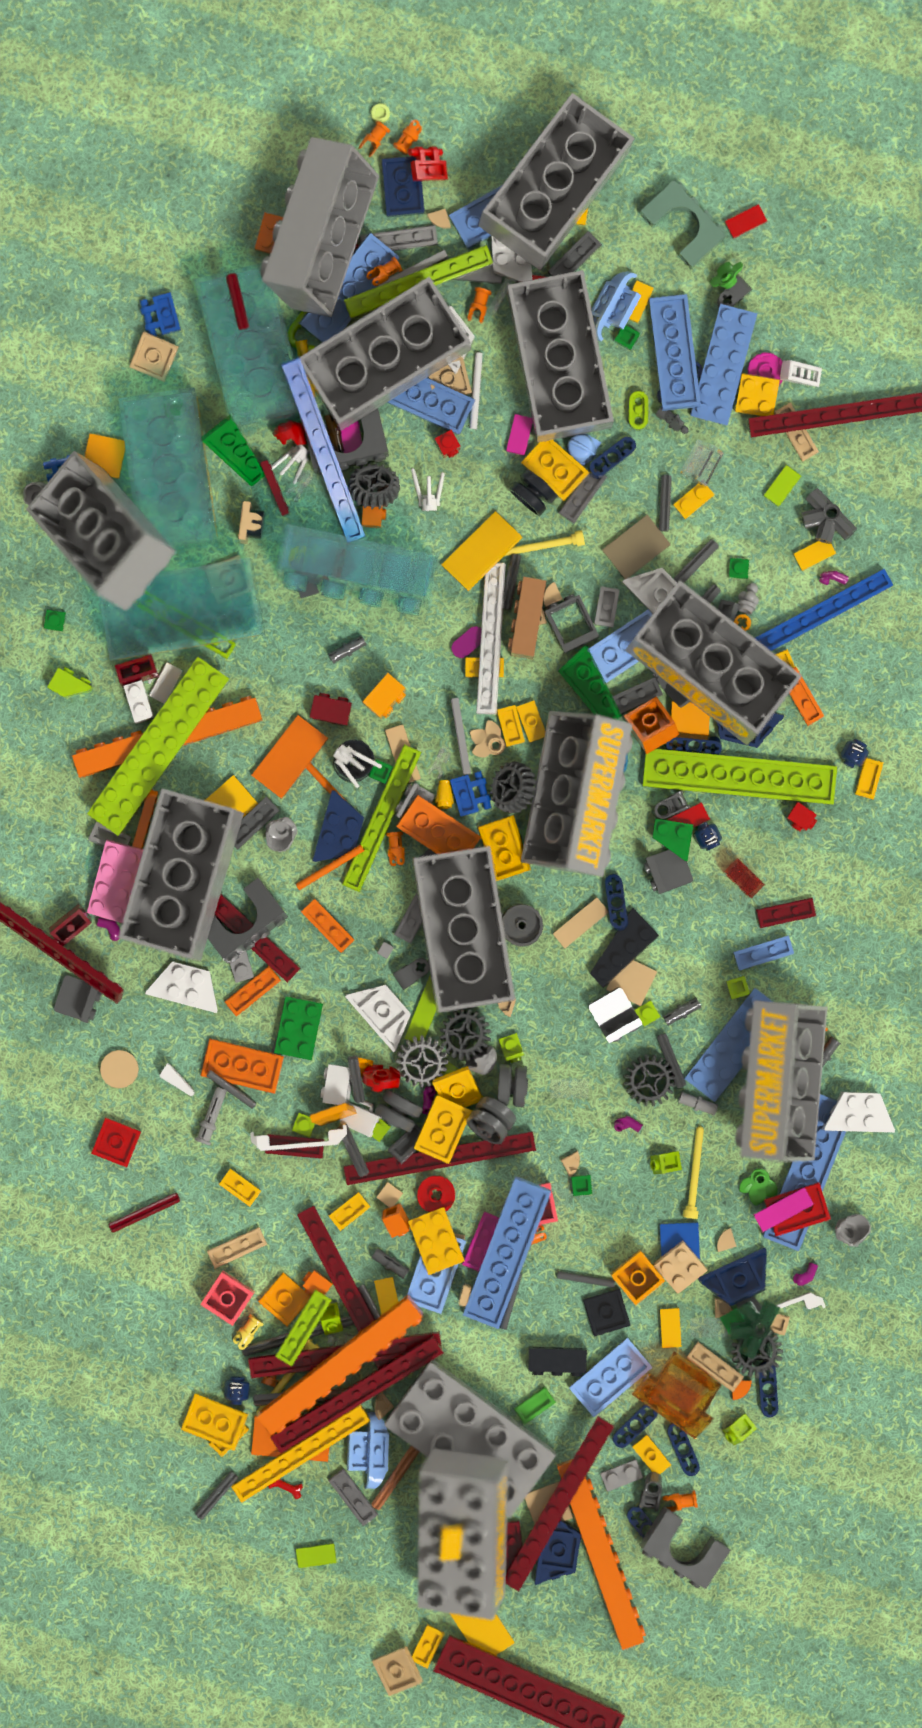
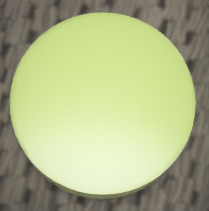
[371,104,390,123]

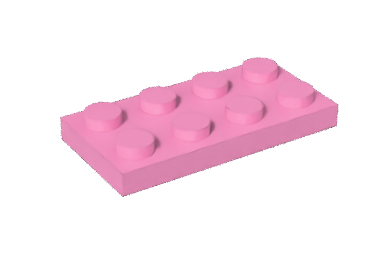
[87,839,144,923]

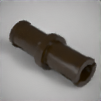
[323,414,345,452]

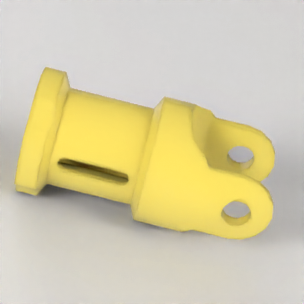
[233,1314,264,1350]

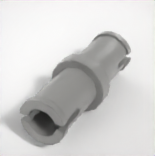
[678,1092,718,1116]

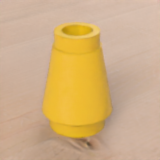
[435,780,454,809]

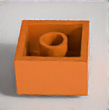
[624,696,679,754]

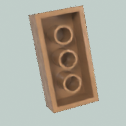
[508,577,546,659]

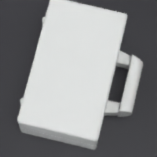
[148,662,182,704]
[340,1101,382,1137]

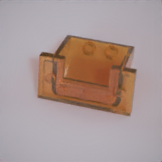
[632,1351,722,1439]

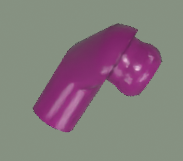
[819,571,849,585]
[97,917,121,941]
[422,1085,437,1115]
[614,1116,643,1132]
[793,1262,818,1286]

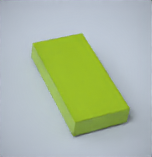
[764,465,802,507]
[296,1543,337,1568]

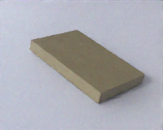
[602,515,671,579]

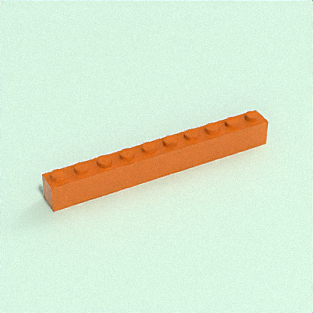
[72,696,263,778]
[257,1295,423,1435]
[557,1459,646,1650]

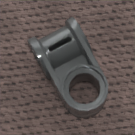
[717,276,752,308]
[653,790,691,820]
[393,958,429,990]
[639,1472,662,1512]

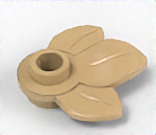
[470,720,505,758]

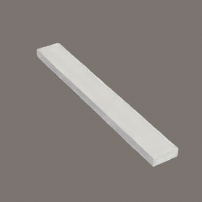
[476,563,506,715]

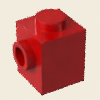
[435,429,461,458]
[786,802,817,832]

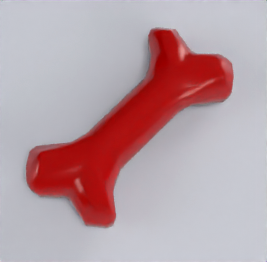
[268,1479,303,1499]

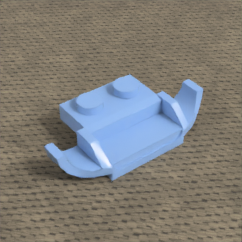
[591,272,641,342]
[347,1412,389,1489]

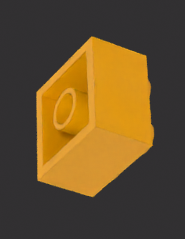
[363,673,406,719]
[610,1250,665,1306]

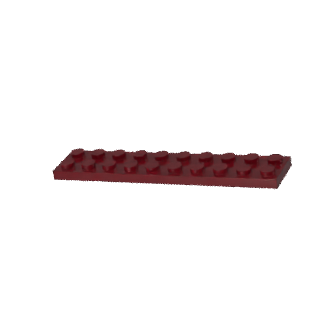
[433,1635,625,1728]

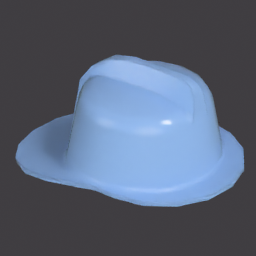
[567,434,601,466]

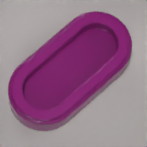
[451,627,481,658]

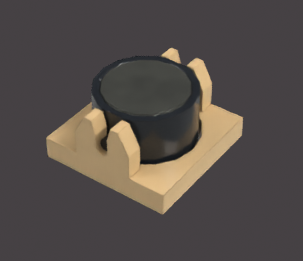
[238,501,265,544]

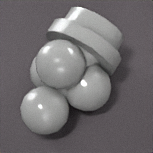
[737,583,759,615]

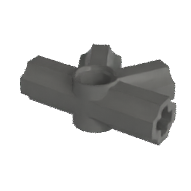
[801,488,857,544]

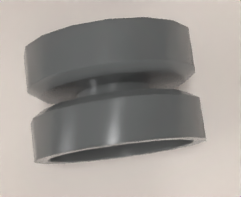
[502,904,544,947]
[497,1064,528,1108]
[374,1089,423,1133]
[466,1097,516,1144]

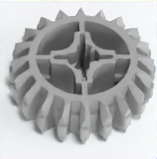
[396,1035,448,1087]

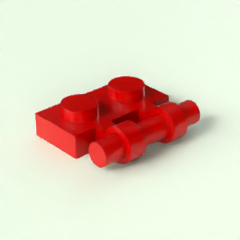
[408,146,448,181]

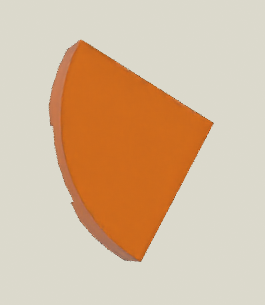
[732,1380,752,1400]

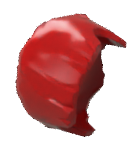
[272,420,307,445]

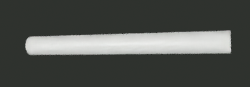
[470,353,483,430]

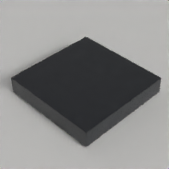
[583,1288,631,1337]

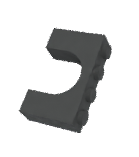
[304,408,389,475]
[208,878,288,964]
[639,1506,731,1589]

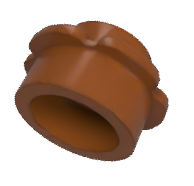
[260,1375,279,1387]

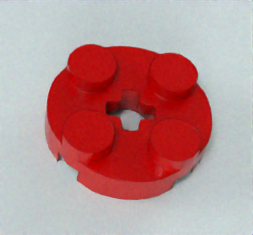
[362,1065,401,1092]
[417,1175,455,1212]

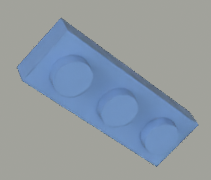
[733,935,794,970]

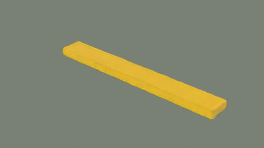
[231,1404,371,1503]

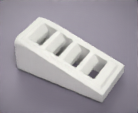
[780,360,822,387]
[160,1063,195,1096]

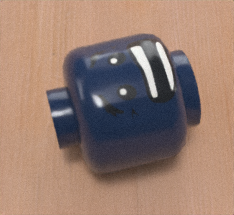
[840,739,869,768]
[694,822,722,851]
[224,1376,250,1405]

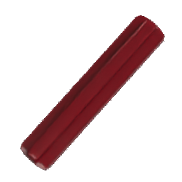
[226,273,249,330]

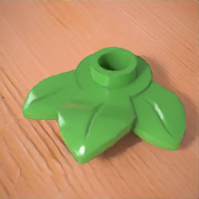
[710,262,743,289]
[739,1168,778,1206]

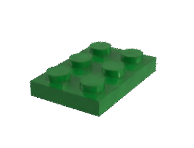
[274,996,323,1060]

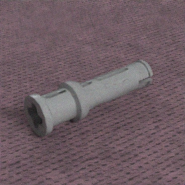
[194,1087,227,1146]

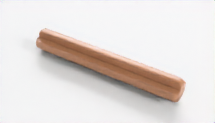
[371,1445,420,1510]

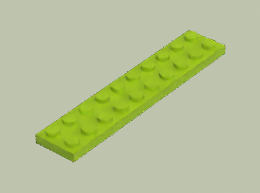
[87,657,230,836]
[642,749,837,805]

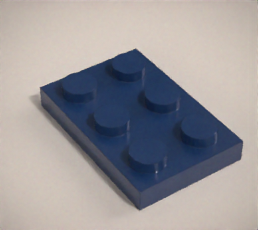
[382,156,425,217]

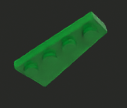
[201,414,266,487]
[558,646,622,720]

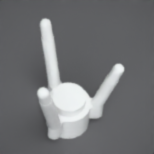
[271,445,310,484]
[411,468,445,511]
[333,745,382,788]

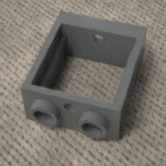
[544,594,599,654]

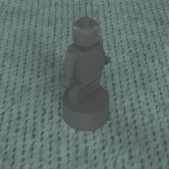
[655,406,689,434]

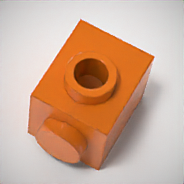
[362,506,386,528]
[382,1203,410,1238]
[303,1269,333,1296]

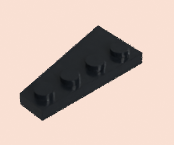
[590,908,659,988]

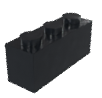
[528,1346,587,1376]

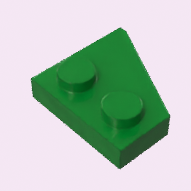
[652,819,693,861]

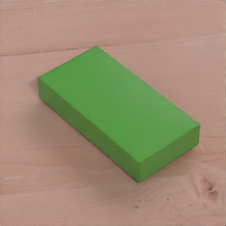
[513,1386,556,1425]

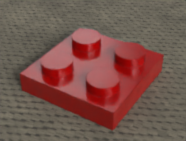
[91,1118,142,1168]

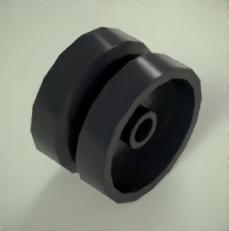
[509,469,558,517]

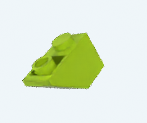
[47,667,93,698]

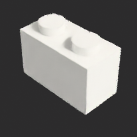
[124,680,154,724]
[321,1064,352,1105]

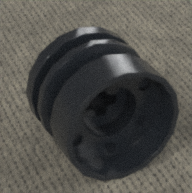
[333,739,374,783]

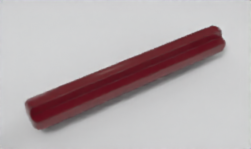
[109,1193,181,1233]

